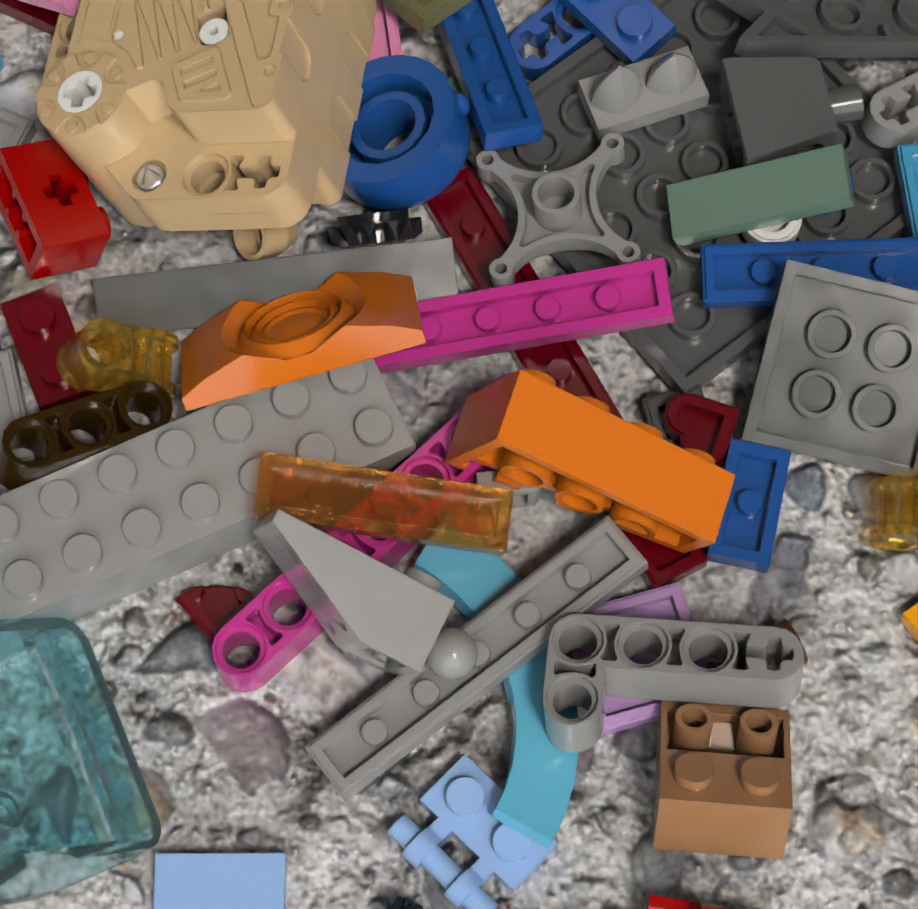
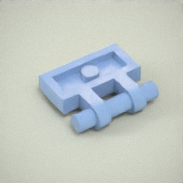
[388,754,558,909]

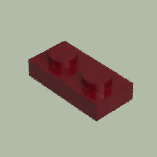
[0,283,99,411]

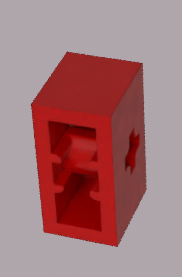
[0,139,111,280]

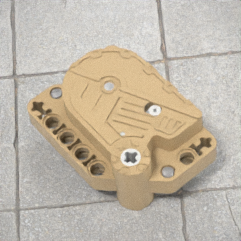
[35,0,376,231]

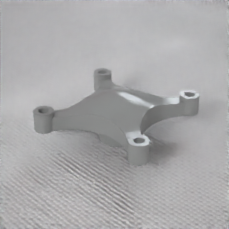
[476,133,641,287]

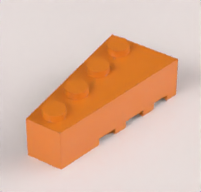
[444,369,736,553]

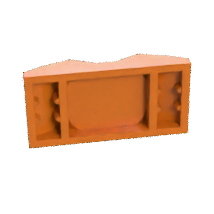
[181,272,426,411]

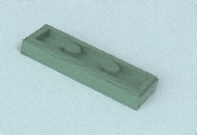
[666,143,855,247]

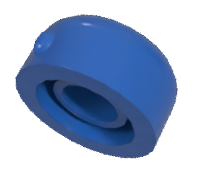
[343,55,471,211]

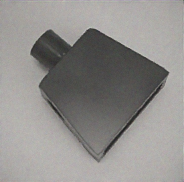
[717,57,864,168]

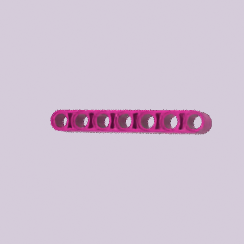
[212,372,514,693]

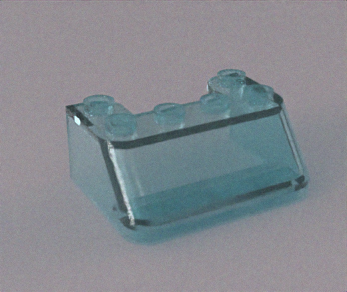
[0,618,161,906]

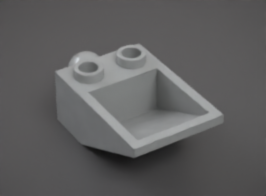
[253,509,478,680]

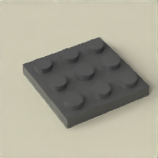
[740,259,918,482]

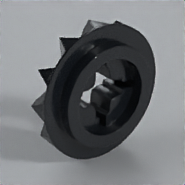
[326,209,423,248]

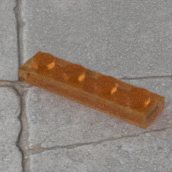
[251,452,514,556]

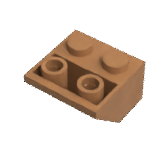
[652,700,793,860]

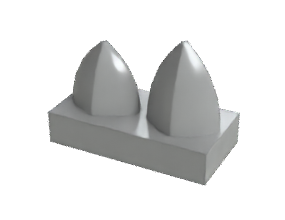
[577,46,710,141]

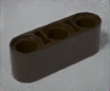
[0,380,173,491]

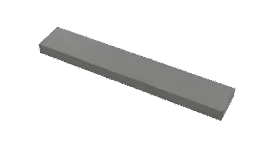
[304,516,648,802]

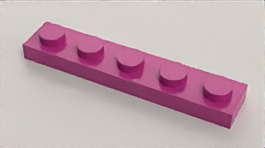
[373,257,675,374]

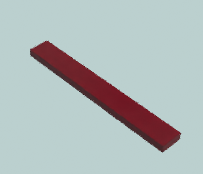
[423,166,708,590]

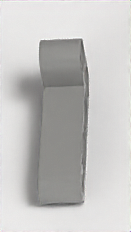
[543,614,804,753]

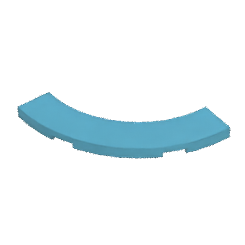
[413,516,579,848]

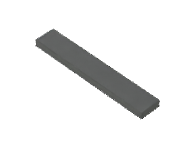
[93,237,458,339]

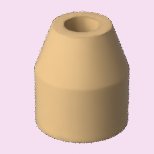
[233,223,299,260]

